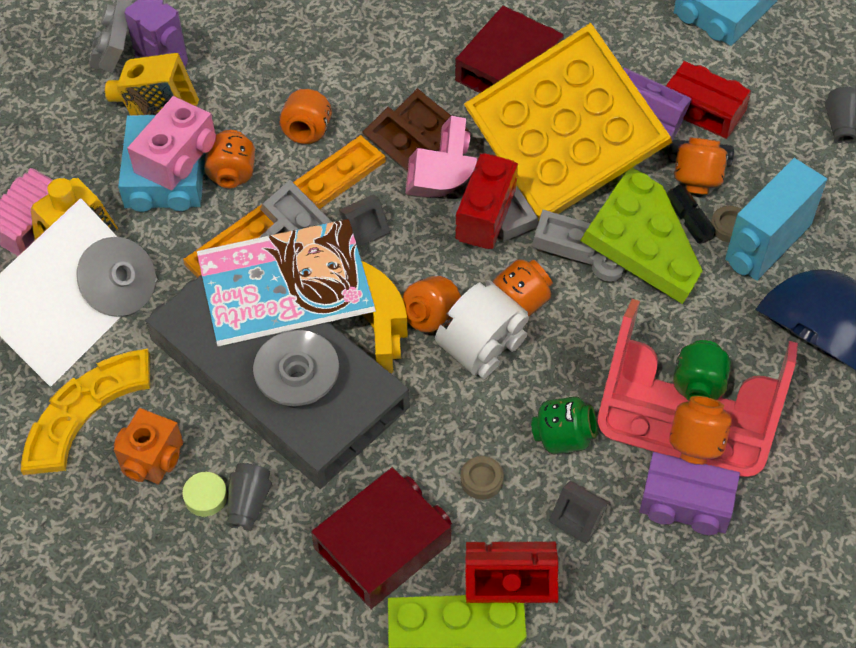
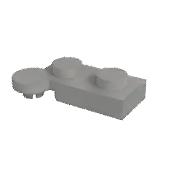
[532,210,624,282]

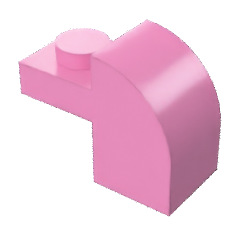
[405,116,477,197]

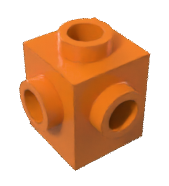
[114,408,183,485]

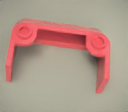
[598,299,798,477]

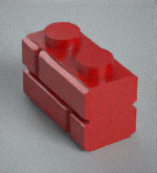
[666,61,751,139]
[455,153,518,249]
[465,542,558,603]

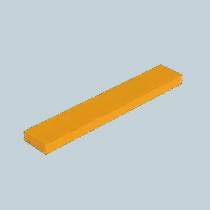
[183,135,386,278]

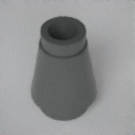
[825,87,856,144]
[226,463,272,531]

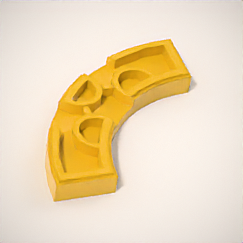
[21,349,150,475]

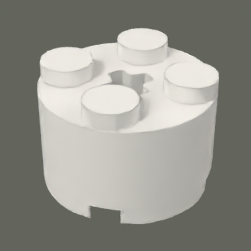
[435,280,529,379]

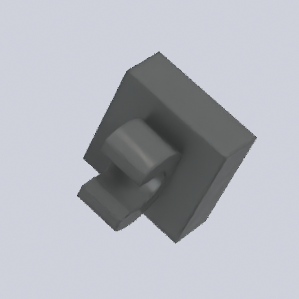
[339,194,390,248]
[549,481,608,544]

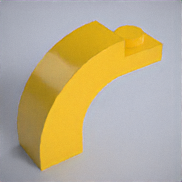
[361,261,408,373]

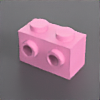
[127,96,216,191]

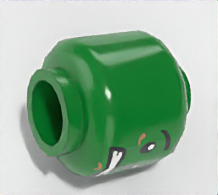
[673,340,731,401]
[531,396,597,455]

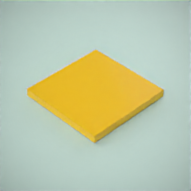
[464,23,672,222]

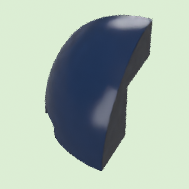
[755,269,856,370]

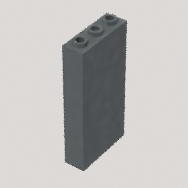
[145,275,410,489]

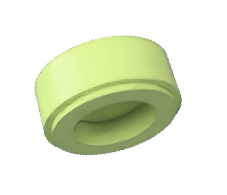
[182,472,228,517]

